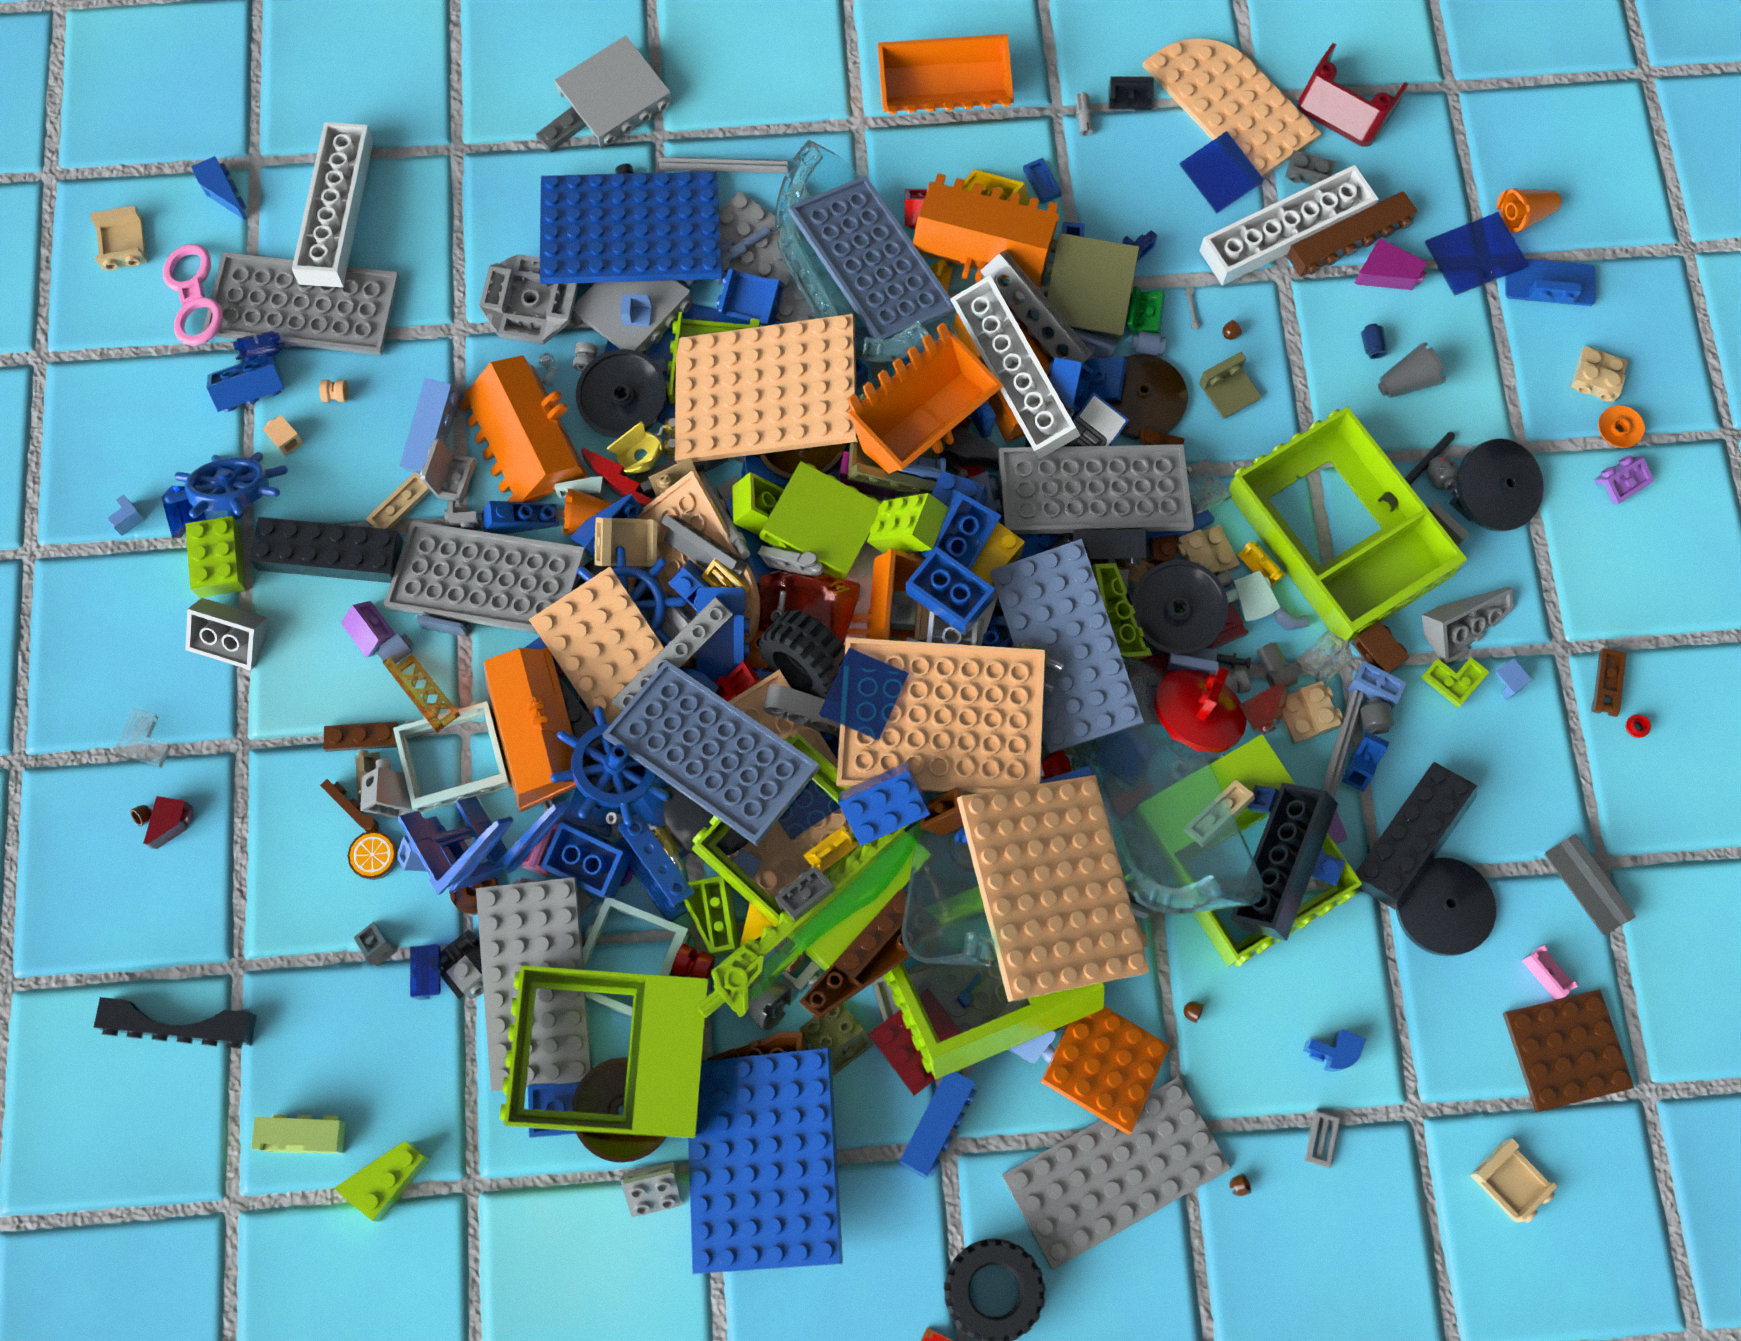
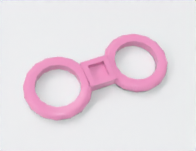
[163,244,223,346]

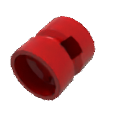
[671,943,716,979]

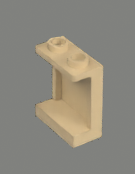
[90,205,148,270]
[595,518,660,567]
[1470,1138,1558,1222]

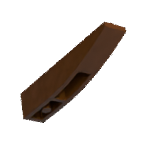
[799,889,939,1020]

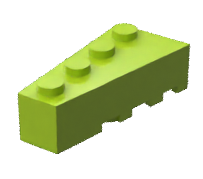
[1091,563,1152,662]

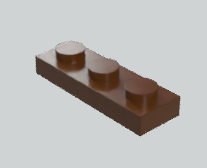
[324,722,398,752]

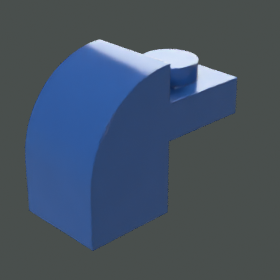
[1341,732,1389,792]
[1303,1029,1366,1072]

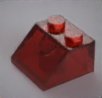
[1239,681,1289,735]

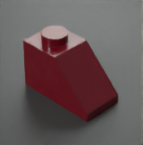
[143,796,194,849]

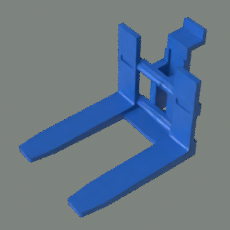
[397,796,570,895]

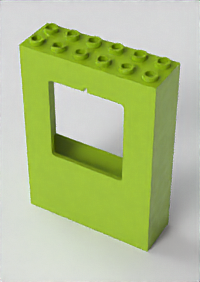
[1227,406,1468,647]

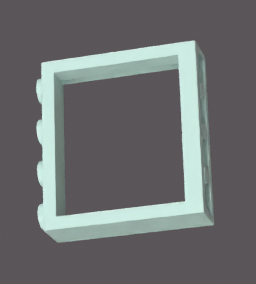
[393,701,512,814]
[582,898,690,1017]

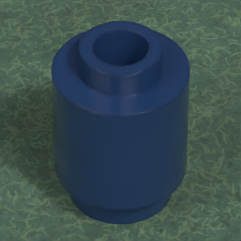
[1361,324,1388,359]

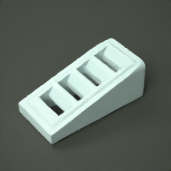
[555,476,606,500]

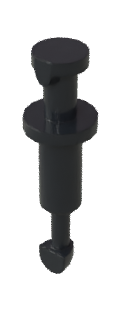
[1216,653,1251,669]

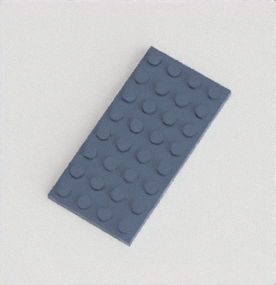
[788,176,956,346]
[990,539,1144,754]
[602,660,821,846]

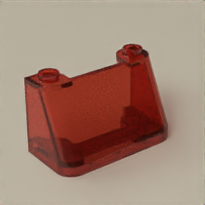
[759,570,860,645]

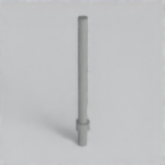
[698,471,750,558]

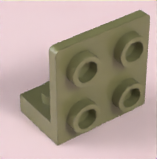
[1199,351,1261,419]
[799,1004,873,1076]

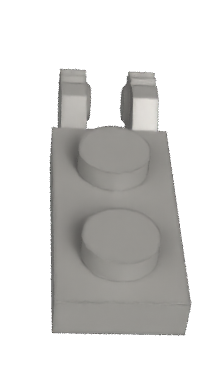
[758,546,824,576]

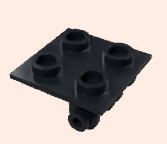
[429,929,482,999]

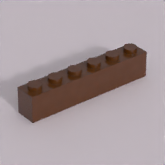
[1287,191,1418,277]

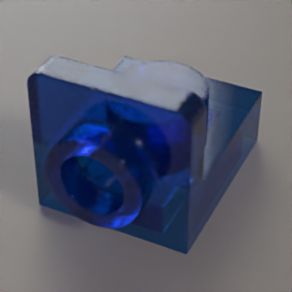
[1122,230,1158,263]

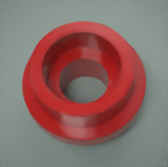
[1625,714,1651,738]

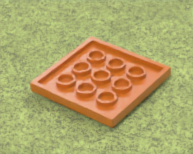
[1040,1006,1170,1135]

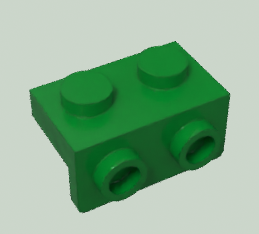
[1126,286,1165,335]

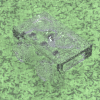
[1296,630,1352,684]

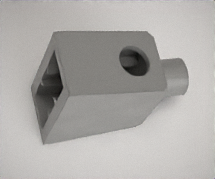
[360,758,413,819]

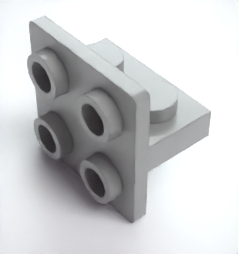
[621,1162,682,1217]

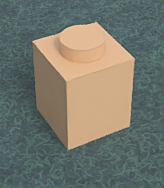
[263,415,303,457]

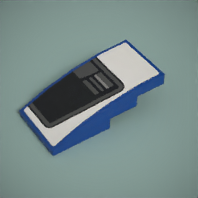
[1062,392,1129,447]

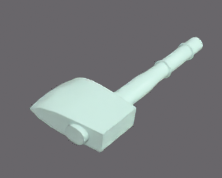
[1177,571,1280,621]

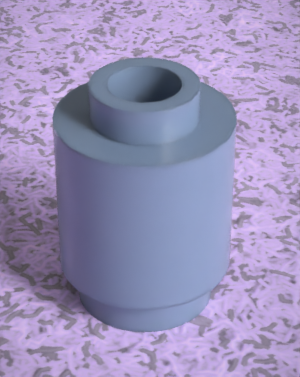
[1132,330,1166,356]
[376,633,414,666]

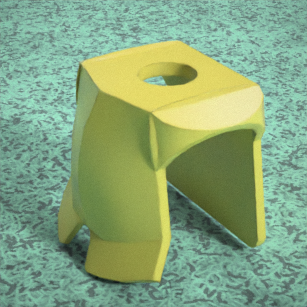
[607,421,663,476]

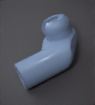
[1274,607,1309,630]

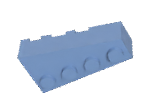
[400,378,464,473]

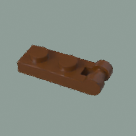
[1591,648,1626,717]
[320,779,379,832]

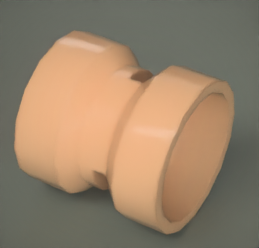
[319,380,348,402]

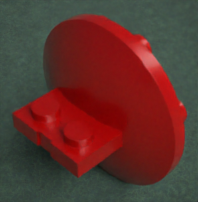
[1154,666,1247,753]

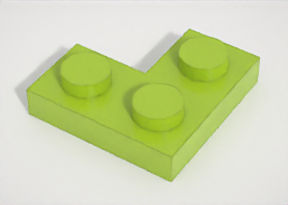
[1420,657,1489,708]

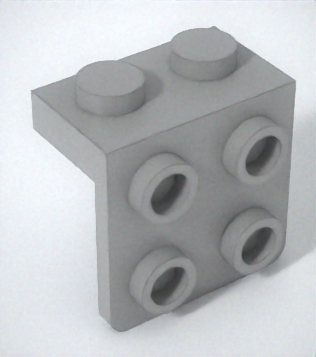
[420,438,477,503]

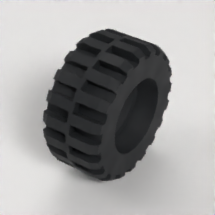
[759,610,845,700]
[944,1238,1046,1341]

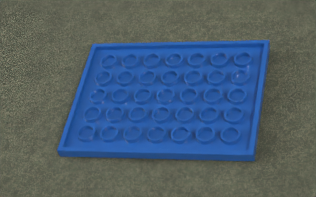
[540,171,722,284]
[688,1048,843,1274]

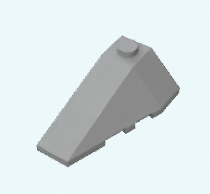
[1422,586,1514,664]

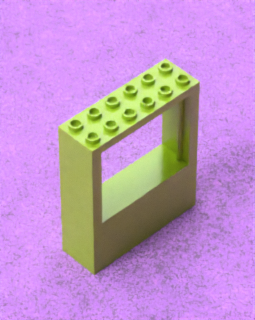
[692,733,931,971]
[1132,734,1362,967]
[883,886,1104,1080]
[500,965,708,1138]

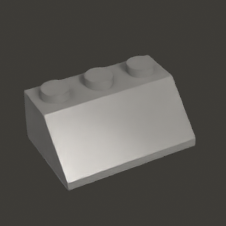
[185,598,268,670]

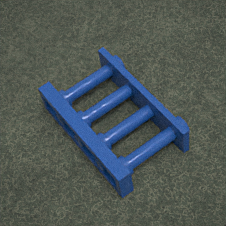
[614,813,695,922]

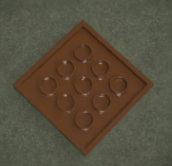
[1503,989,1635,1112]

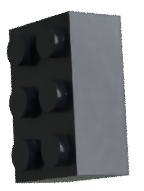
[1073,529,1147,564]

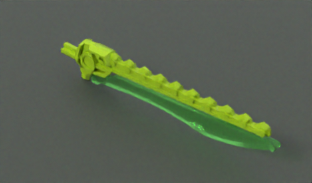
[696,822,923,1018]

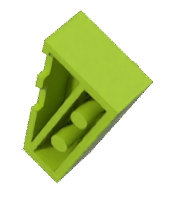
[684,876,740,957]
[333,1141,430,1222]

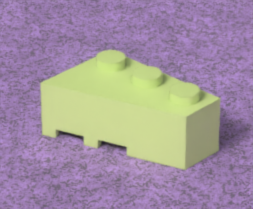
[251,1114,346,1154]

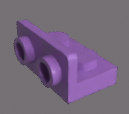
[1594,455,1654,504]

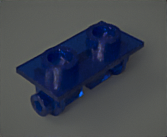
[233,331,285,361]

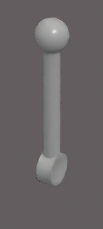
[1184,287,1200,330]

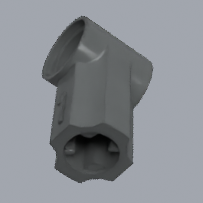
[1257,642,1298,692]

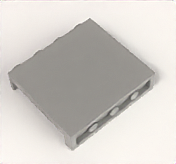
[554,35,672,148]
[572,280,693,355]

